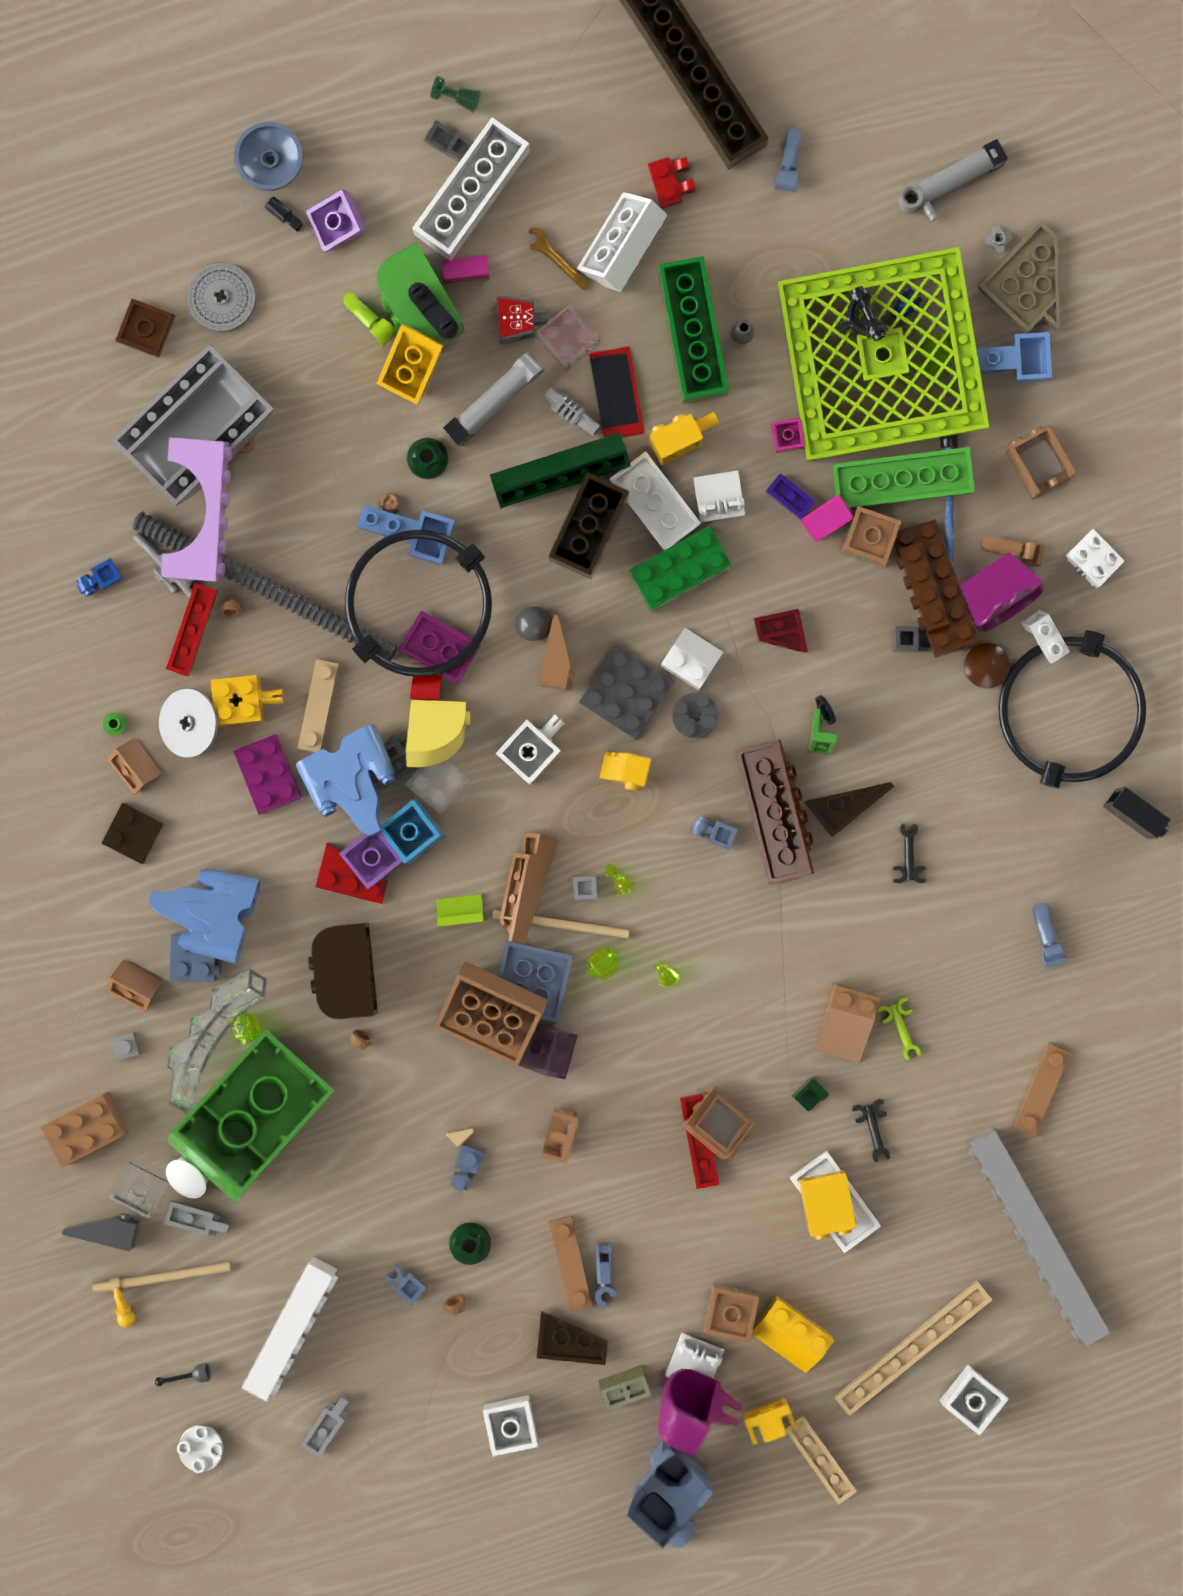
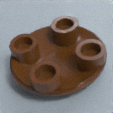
[964,643,1010,689]

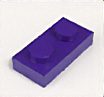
[766,473,816,520]

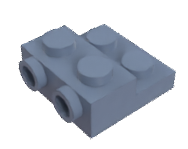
[170,934,221,982]

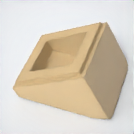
[446,1127,476,1147]

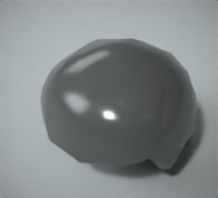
[515,607,552,641]

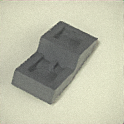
[423,120,474,162]

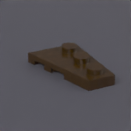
[537,1311,608,1365]

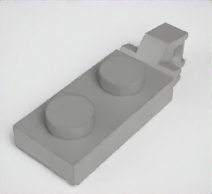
[164,1200,231,1236]
[300,1394,350,1458]

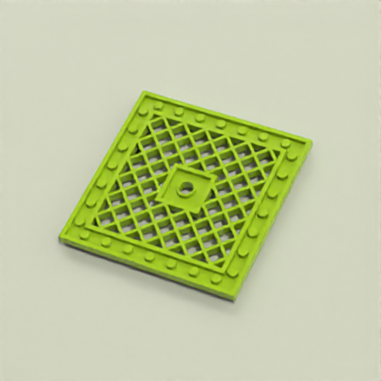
[778,247,989,462]

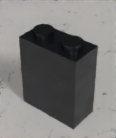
[1103,787,1171,839]

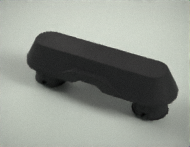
[408,282,458,339]

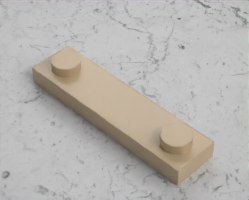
[297,659,339,752]
[784,1414,857,1505]

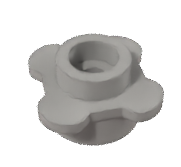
[985,225,1012,253]

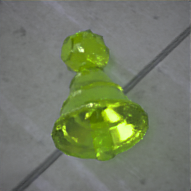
[605,864,635,897]
[654,961,679,988]

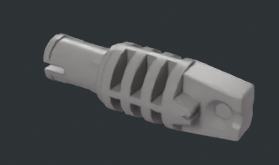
[544,388,600,437]

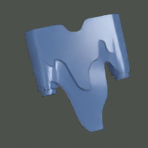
[295,724,396,837]
[149,868,261,964]

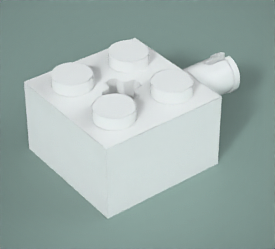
[496,714,565,785]

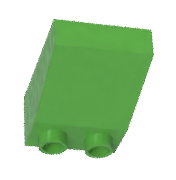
[167,1030,335,1203]

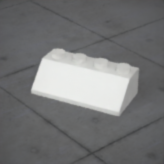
[577,192,667,292]

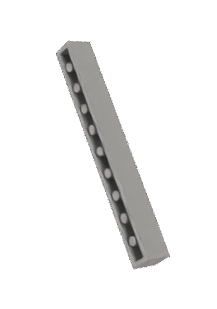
[968,1129,1110,1347]

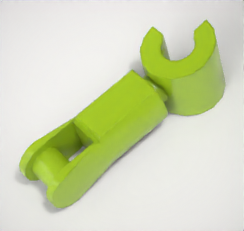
[343,293,397,347]

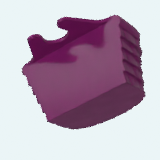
[960,551,1044,632]
[658,1368,742,1456]

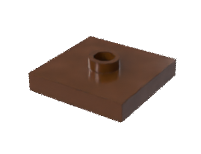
[115,298,175,358]

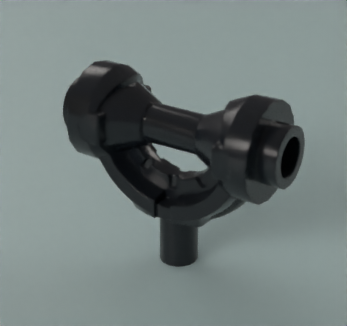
[837,286,889,342]

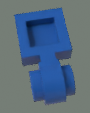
[76,558,123,597]

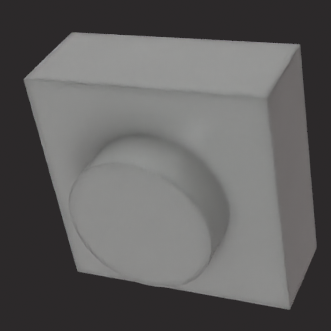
[573,876,597,900]
[111,1032,141,1061]

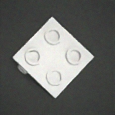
[693,470,745,522]
[1065,529,1124,588]
[665,1333,724,1378]

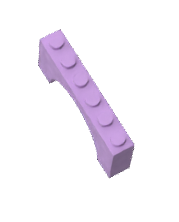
[161,437,232,581]

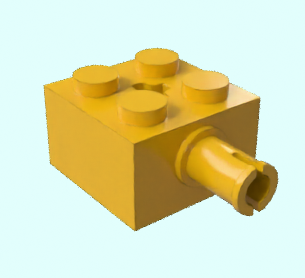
[649,411,719,466]
[210,675,284,727]

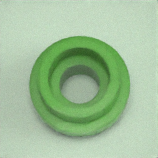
[103,713,126,736]

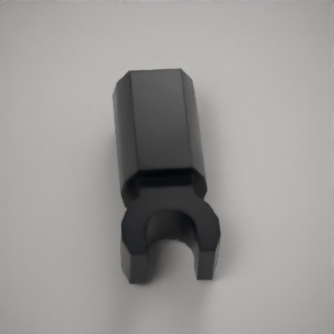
[265,196,303,232]

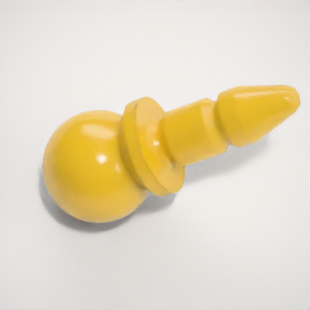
[114,1287,136,1328]

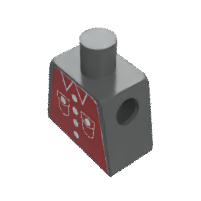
[497,296,548,345]

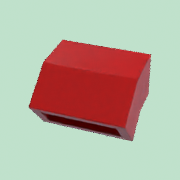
[410,675,442,701]

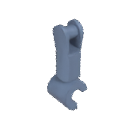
[775,128,801,192]
[1033,903,1067,968]
[594,1242,617,1308]

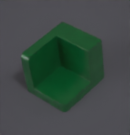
[792,1077,830,1111]

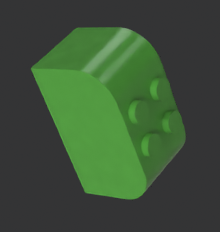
[377,242,465,344]

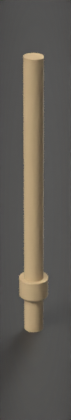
[492,909,629,939]
[92,1262,231,1293]

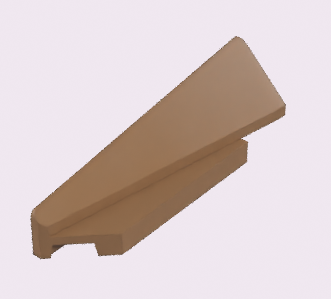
[500,832,558,944]

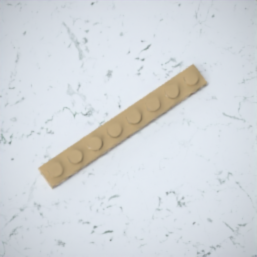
[834,1280,992,1416]

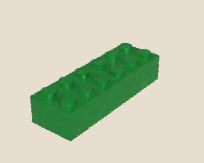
[658,256,729,404]

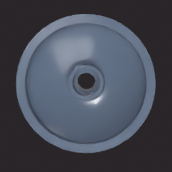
[234,122,303,191]

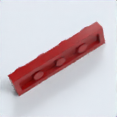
[166,582,218,677]
[680,1094,719,1189]

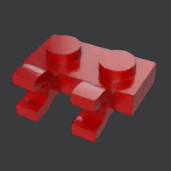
[648,157,696,209]

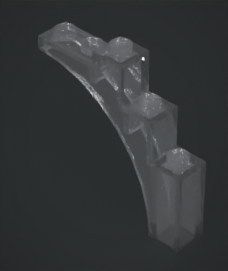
[167,969,267,1113]

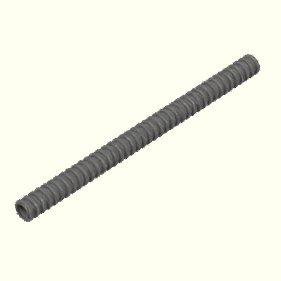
[133,511,397,661]

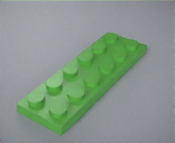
[832,447,975,509]

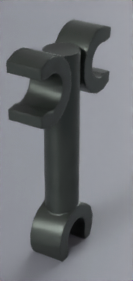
[893,824,926,883]
[852,1099,890,1162]

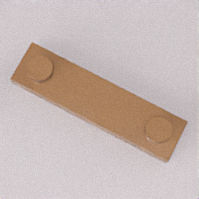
[1013,1043,1070,1137]
[549,1216,593,1312]

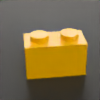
[376,323,444,404]

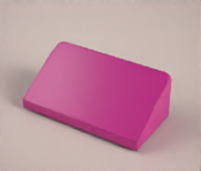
[442,255,490,283]
[801,495,854,542]

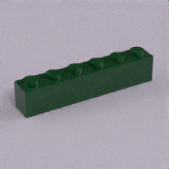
[490,432,631,509]

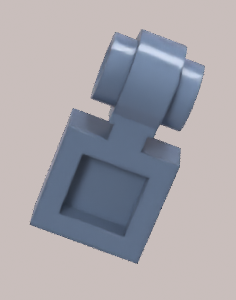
[691,816,738,850]
[450,1144,485,1192]

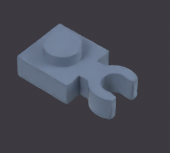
[385,1264,427,1305]

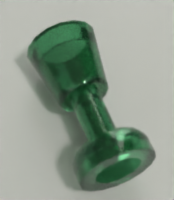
[430,76,481,113]

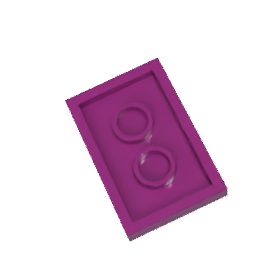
[399,611,481,684]
[233,734,302,815]

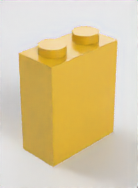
[798,1170,857,1239]

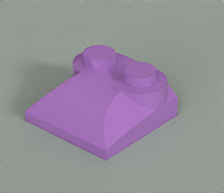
[306,189,365,253]
[339,833,403,889]

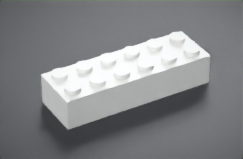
[412,117,530,261]
[242,1256,338,1401]

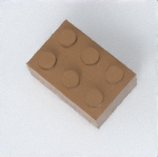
[41,1092,128,1168]

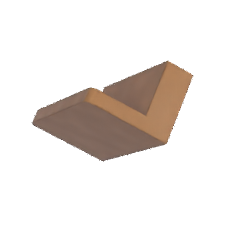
[106,738,162,795]
[106,960,163,1013]

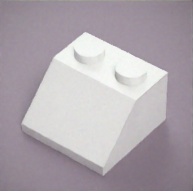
[661,628,723,691]

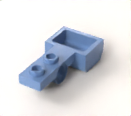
[976,332,1052,383]
[357,505,455,565]

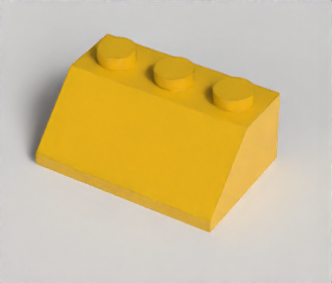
[752,1295,834,1373]

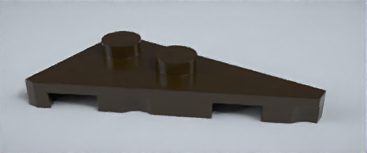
[804,782,895,837]

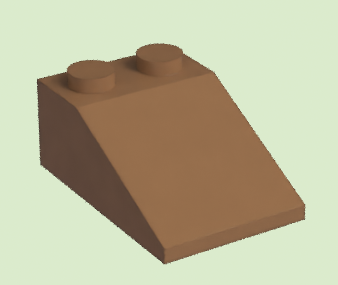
[538,615,574,692]
[815,984,881,1063]

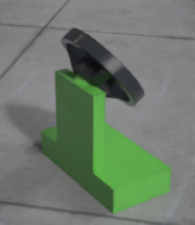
[808,695,837,755]

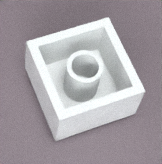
[940,1365,1009,1436]
[483,1395,539,1456]

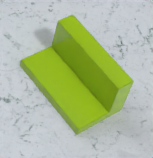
[436,894,484,927]

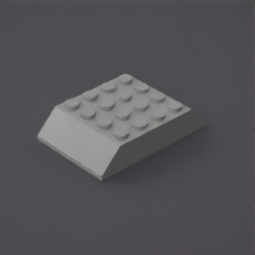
[111,344,274,506]

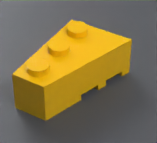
[599,752,651,792]

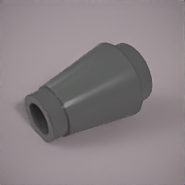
[731,320,754,344]

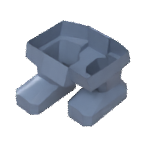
[627,1439,713,1548]

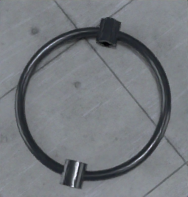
[345,530,492,677]
[998,630,1146,789]

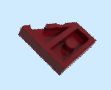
[753,609,808,653]

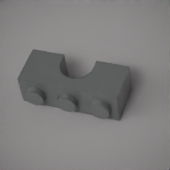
[892,626,965,653]

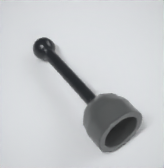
[155,1363,211,1386]

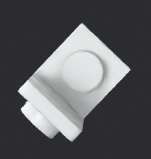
[1021,610,1069,664]

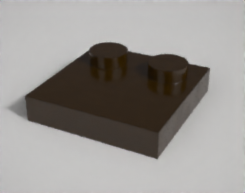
[101,803,164,864]

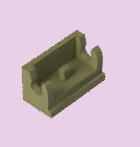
[599,1365,651,1411]

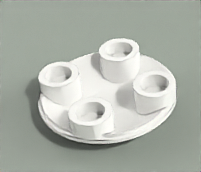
[166,1156,209,1198]
[177,1425,224,1473]

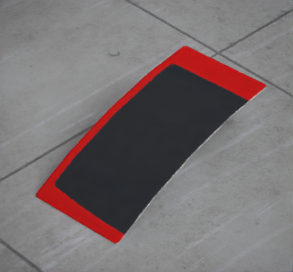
[589,347,644,437]

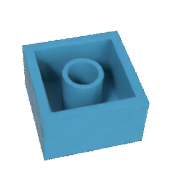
[381,799,447,865]

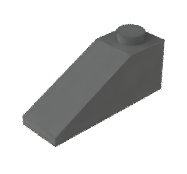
[62,1214,140,1251]

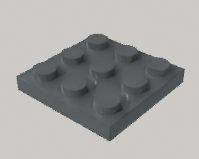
[579,645,673,740]

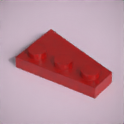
[315,843,388,904]

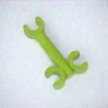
[877,997,921,1060]

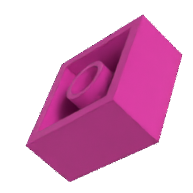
[771,418,805,453]

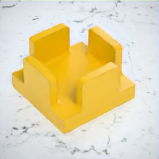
[743,1398,797,1445]

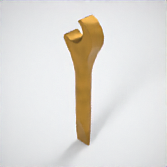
[529,228,590,291]

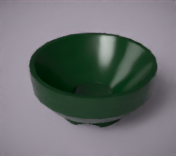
[407,438,448,480]
[449,1222,491,1265]

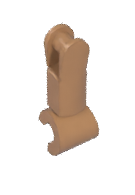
[980,536,1046,567]

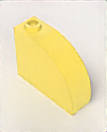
[406,700,471,767]

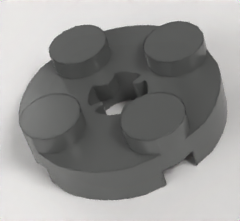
[672,692,718,739]

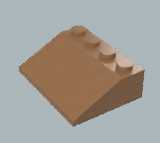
[434,961,548,1067]

